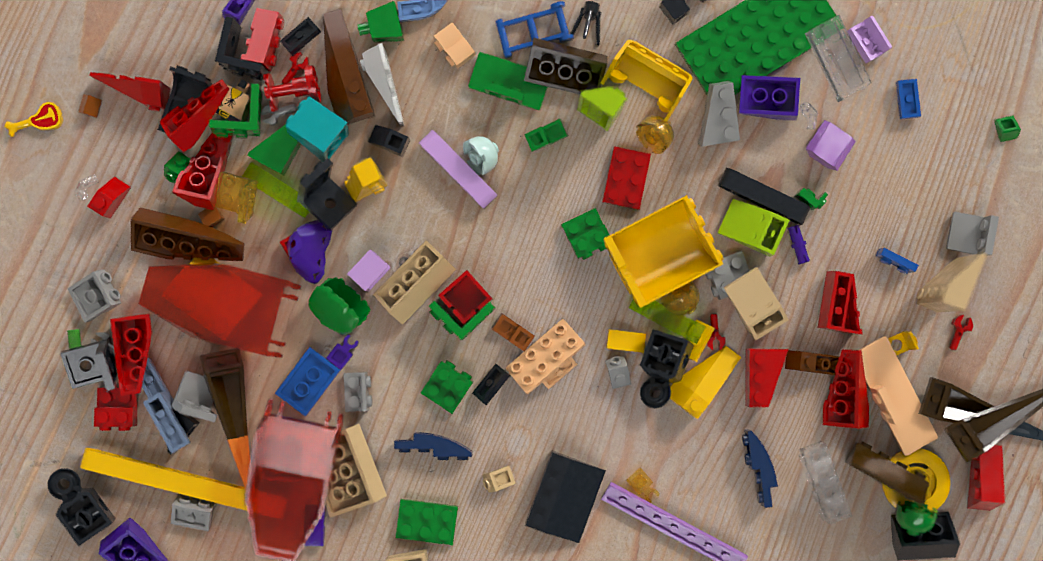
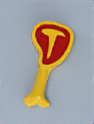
[4,102,63,137]

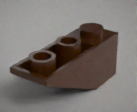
[785,350,839,375]

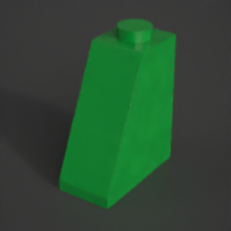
[247,124,302,176]

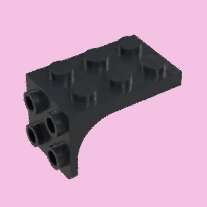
[157,65,213,133]

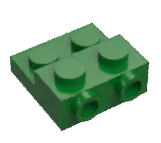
[561,208,609,260]
[421,360,473,414]

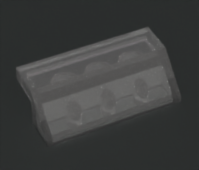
[805,15,872,102]

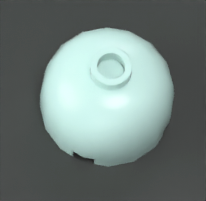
[463,136,499,175]

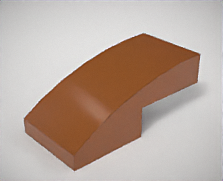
[491,313,535,352]

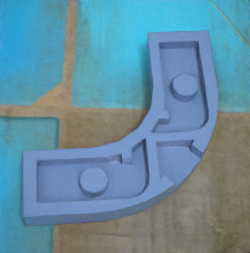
[397,0,447,22]

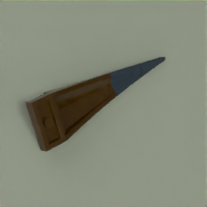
[918,377,1043,441]

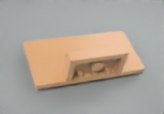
[506,319,586,394]

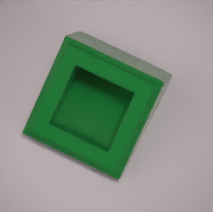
[994,115,1021,142]

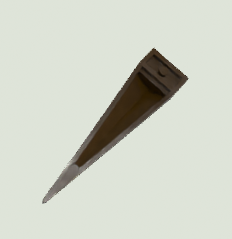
[944,389,1043,463]

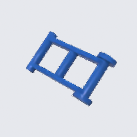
[495,1,574,58]

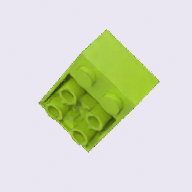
[718,199,790,257]

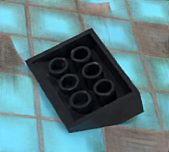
[525,450,606,543]

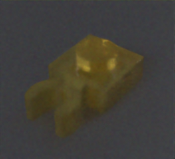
[626,468,660,503]

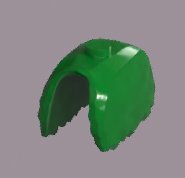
[308,277,371,335]

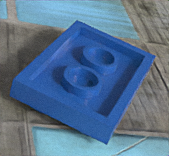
[275,347,341,416]

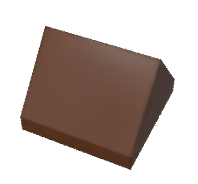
[78,94,102,118]

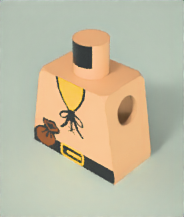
[215,79,251,122]

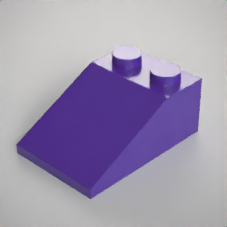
[739,75,801,121]
[99,517,168,561]

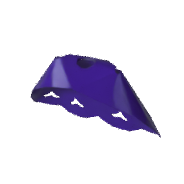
[287,219,332,284]

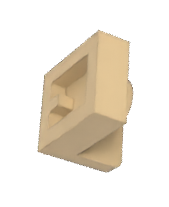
[482,466,516,492]

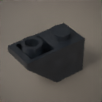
[368,125,411,158]

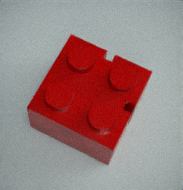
[438,270,493,325]

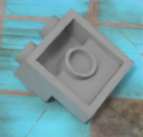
[705,251,749,300]
[68,270,121,322]

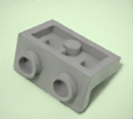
[344,372,372,412]
[171,494,216,531]

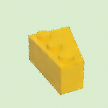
[344,157,388,202]

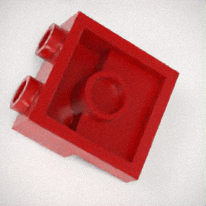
[94,387,138,431]

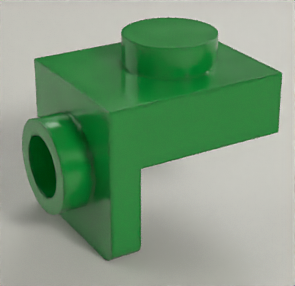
[164,151,191,183]

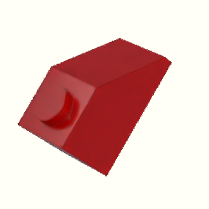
[87,177,131,219]

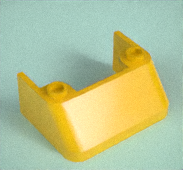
[601,40,693,122]

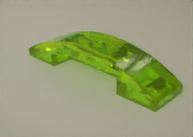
[241,162,309,218]
[628,299,706,344]

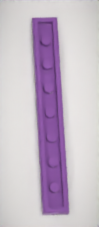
[601,482,748,561]

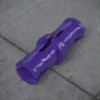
[787,225,810,265]

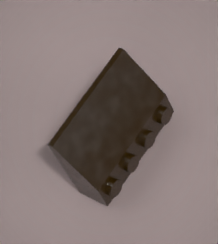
[845,441,929,506]

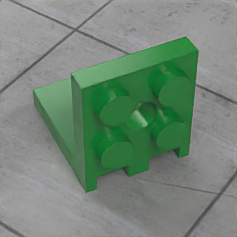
[209,84,262,139]
[429,301,496,340]

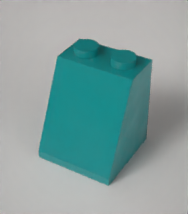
[285,96,348,162]

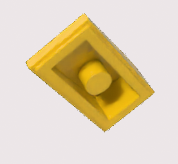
[606,329,646,353]

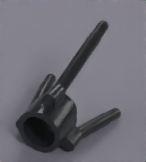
[571,1,602,46]

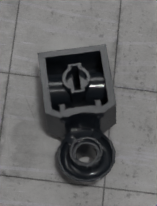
[640,329,694,409]
[47,468,116,546]

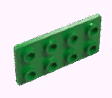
[468,52,547,111]

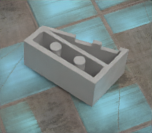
[698,81,740,147]

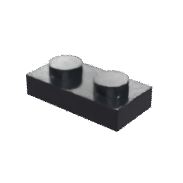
[280,17,321,56]
[472,364,510,406]

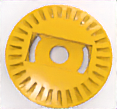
[882,448,950,510]

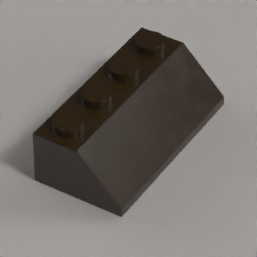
[524,38,608,94]

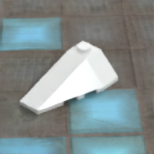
[360,43,404,126]

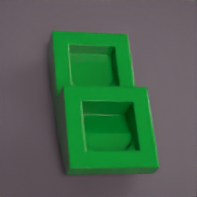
[524,119,568,152]

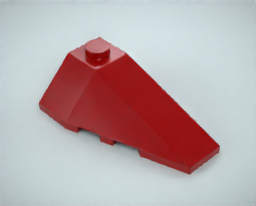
[89,72,171,112]
[159,79,230,152]
[172,132,233,210]
[110,313,152,396]
[823,349,869,429]

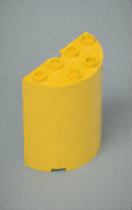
[603,195,724,308]

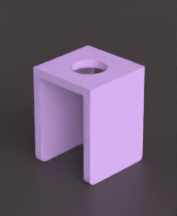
[347,250,390,292]

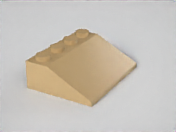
[916,253,987,313]
[303,424,387,518]

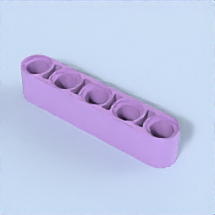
[419,130,497,209]

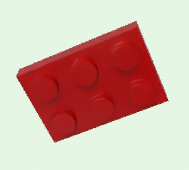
[602,146,651,210]

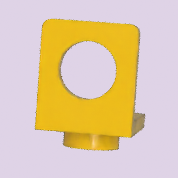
[888,331,919,356]

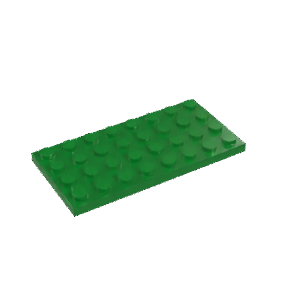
[675,0,844,95]

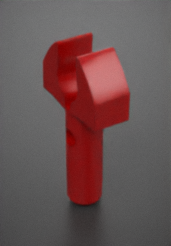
[281,52,309,84]
[706,314,726,350]
[949,315,973,350]

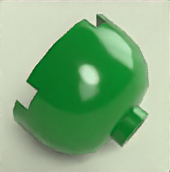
[896,501,938,535]

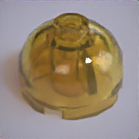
[636,115,674,154]
[660,281,700,316]

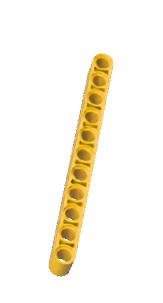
[80,448,288,519]

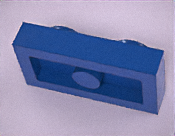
[896,79,921,119]
[875,248,919,274]

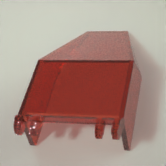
[138,263,301,358]
[244,399,344,561]

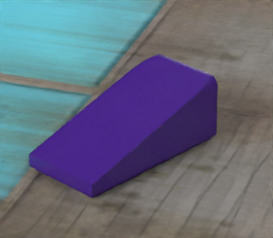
[222,0,255,25]

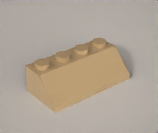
[373,241,456,325]

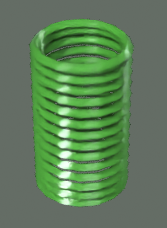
[67,329,82,349]

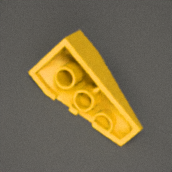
[670,346,741,419]

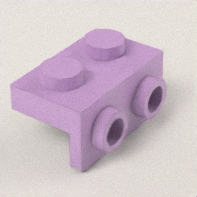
[846,16,892,64]

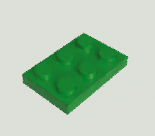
[395,498,458,545]

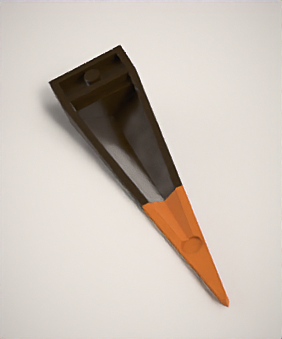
[200,348,254,505]

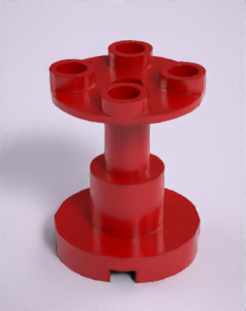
[263,65,322,112]

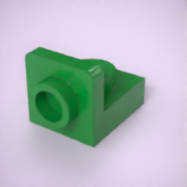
[795,188,828,211]

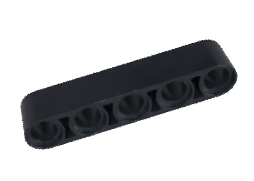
[718,168,811,225]

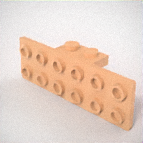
[859,336,938,456]

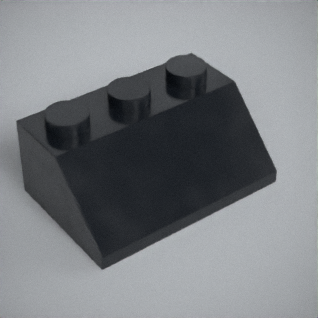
[891,512,960,561]

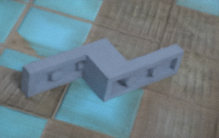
[142,358,191,453]

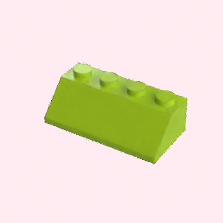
[577,87,627,131]

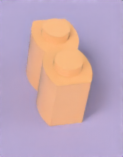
[434,23,476,69]

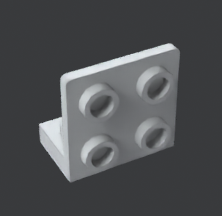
[946,212,999,256]
[171,371,217,422]

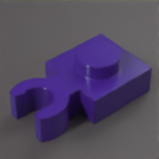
[326,334,359,370]

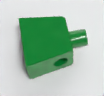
[357,1,404,43]

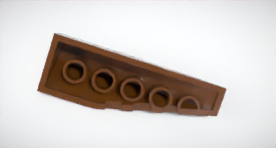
[323,9,375,125]
[131,207,245,261]

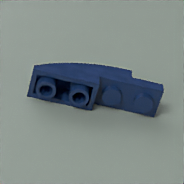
[742,429,778,508]
[394,432,473,460]

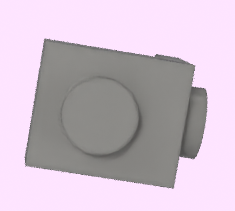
[605,356,631,389]

